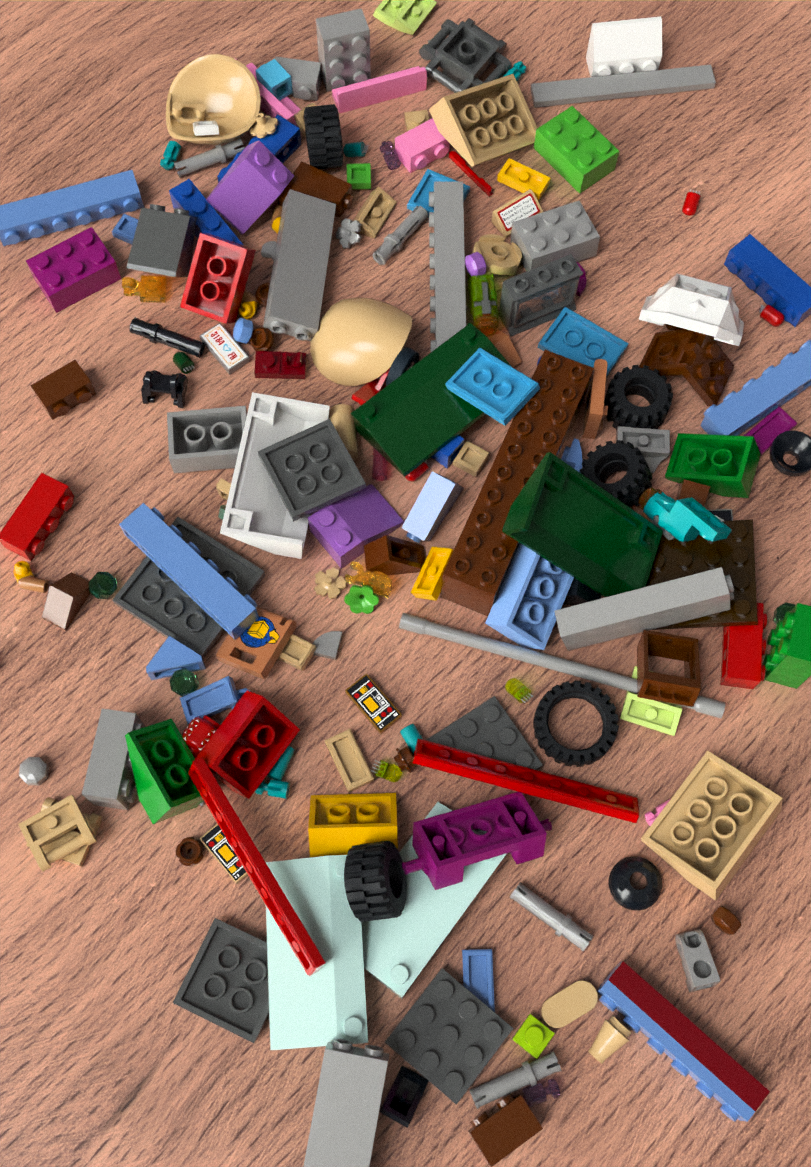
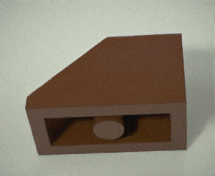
[364,535,425,576]

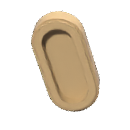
[541,981,598,1028]

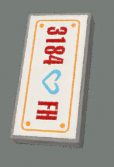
[200,323,250,375]

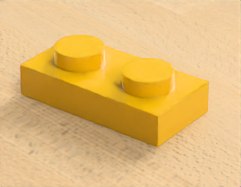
[497,158,551,201]
[411,547,453,601]

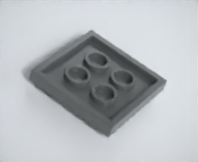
[258,419,366,522]
[173,918,269,1044]
[385,968,514,1105]

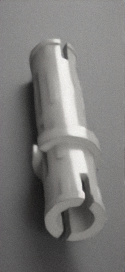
[174,138,245,178]
[372,206,428,265]
[509,882,594,951]
[469,1052,562,1109]

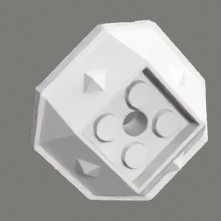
[639,273,744,346]

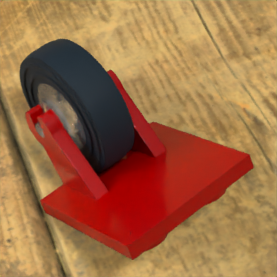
[351,347,420,405]

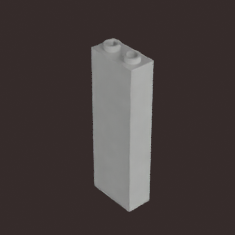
[263,189,336,341]
[554,567,734,651]
[303,1039,389,1167]

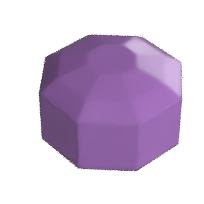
[465,252,487,278]

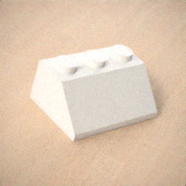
[586,17,662,77]

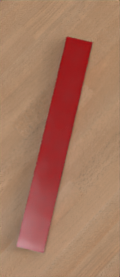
[413,739,639,823]
[188,757,326,977]

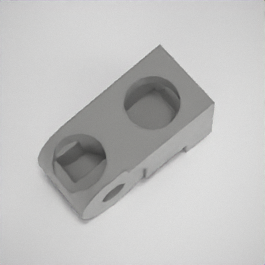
[675,929,721,993]

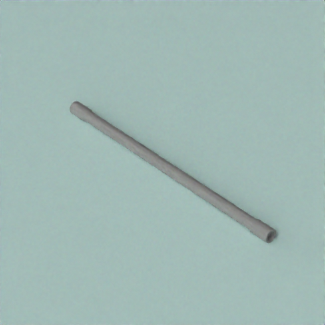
[399,613,726,719]

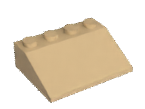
[429,74,537,167]
[641,751,783,901]

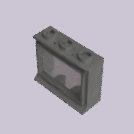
[498,254,583,336]

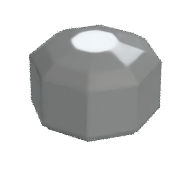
[19,757,49,785]

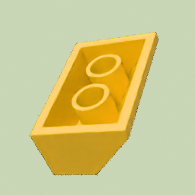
[308,793,398,857]

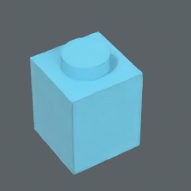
[256,59,293,101]

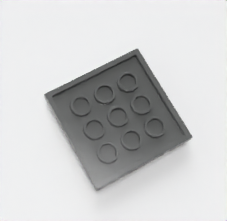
[112,517,265,658]

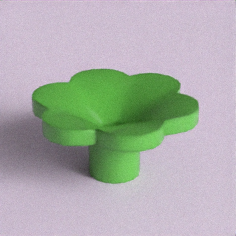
[344,585,379,614]

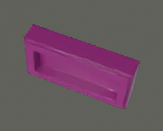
[744,406,798,457]

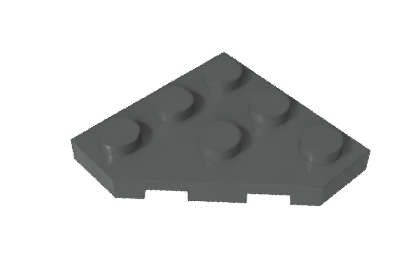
[426,696,543,770]

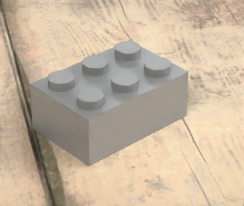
[316,8,371,92]
[510,201,600,272]
[167,406,247,473]
[82,708,146,810]

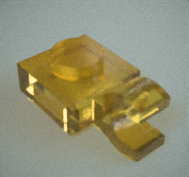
[122,275,167,303]
[345,562,392,598]

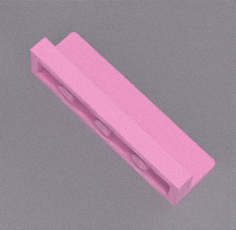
[234,58,301,127]
[332,66,427,114]

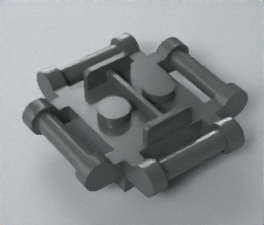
[419,18,512,93]

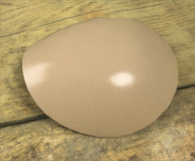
[166,54,261,144]
[310,297,412,386]

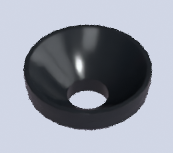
[770,430,811,476]
[608,856,662,911]

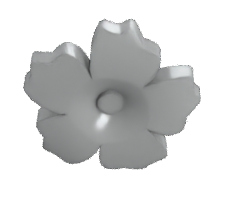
[336,218,361,249]

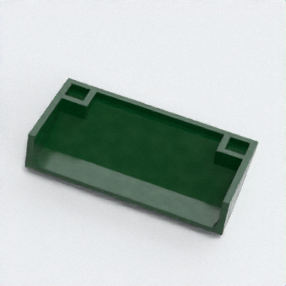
[351,323,512,477]
[502,452,663,597]

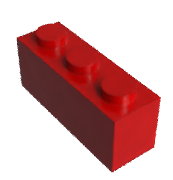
[0,472,74,561]
[720,602,767,689]

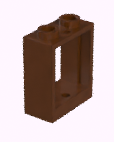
[637,630,701,707]

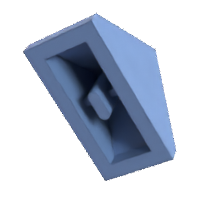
[146,636,206,680]

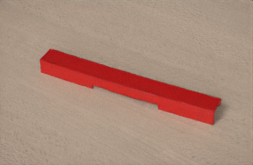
[449,151,493,197]

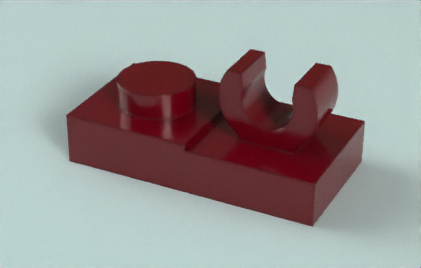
[254,351,307,379]

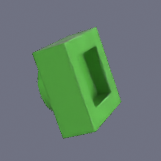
[347,163,371,189]

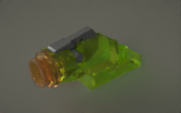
[467,272,499,336]

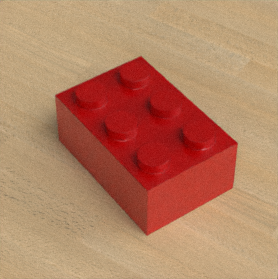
[180,233,256,324]
[195,690,300,799]

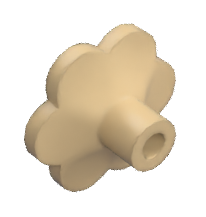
[250,113,278,138]

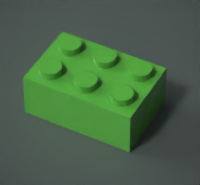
[534,106,619,194]

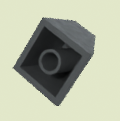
[127,204,197,277]

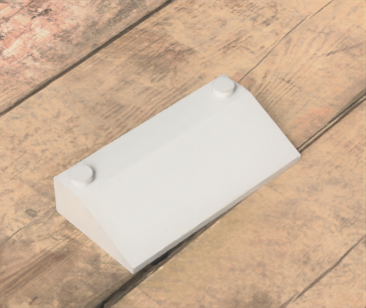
[220,392,330,559]

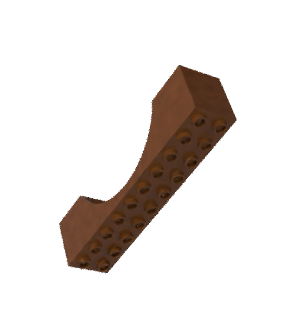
[440,350,594,616]

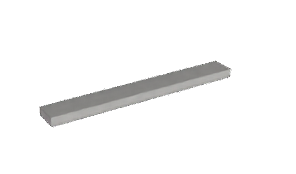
[530,65,716,108]

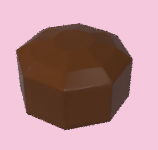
[710,906,742,935]

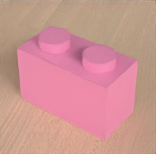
[395,118,450,173]

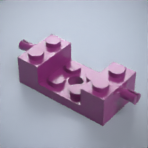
[402,792,552,890]

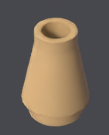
[588,1015,632,1064]

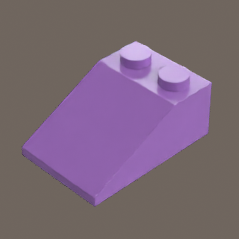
[206,140,294,234]
[308,484,404,569]

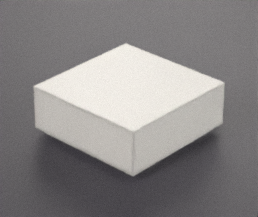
[193,121,219,136]

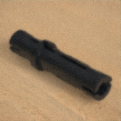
[129,317,206,358]

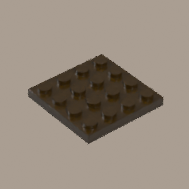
[646,519,758,630]

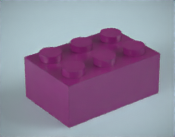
[26,227,121,313]

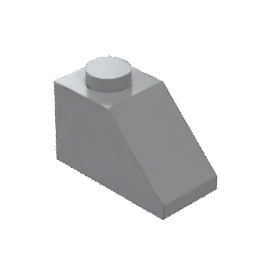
[275,56,322,101]

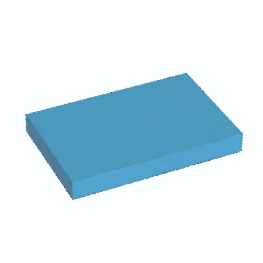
[538,307,629,378]
[445,348,540,426]

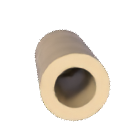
[329,404,358,461]

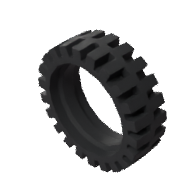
[533,681,619,767]

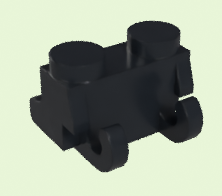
[141,370,188,408]

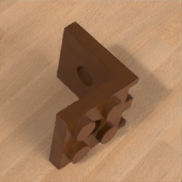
[639,329,734,406]

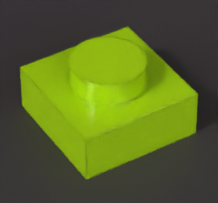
[511,1014,555,1059]

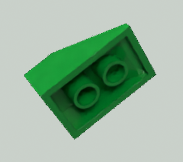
[665,433,761,498]
[125,719,204,825]

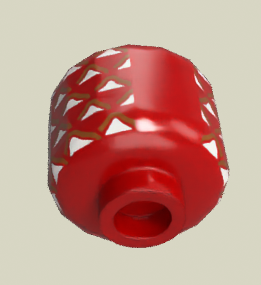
[182,715,220,758]

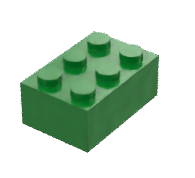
[763,603,811,689]

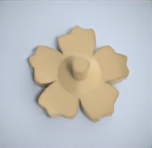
[314,567,347,599]

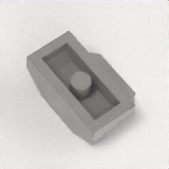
[616,426,670,473]

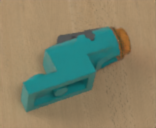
[639,487,732,542]

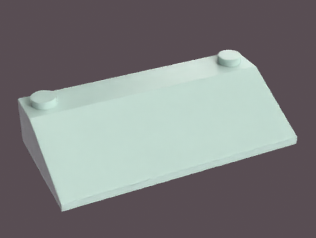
[361,802,508,999]
[266,855,368,1050]

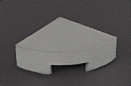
[312,631,343,660]

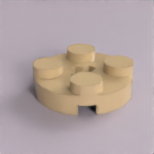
[472,234,522,275]

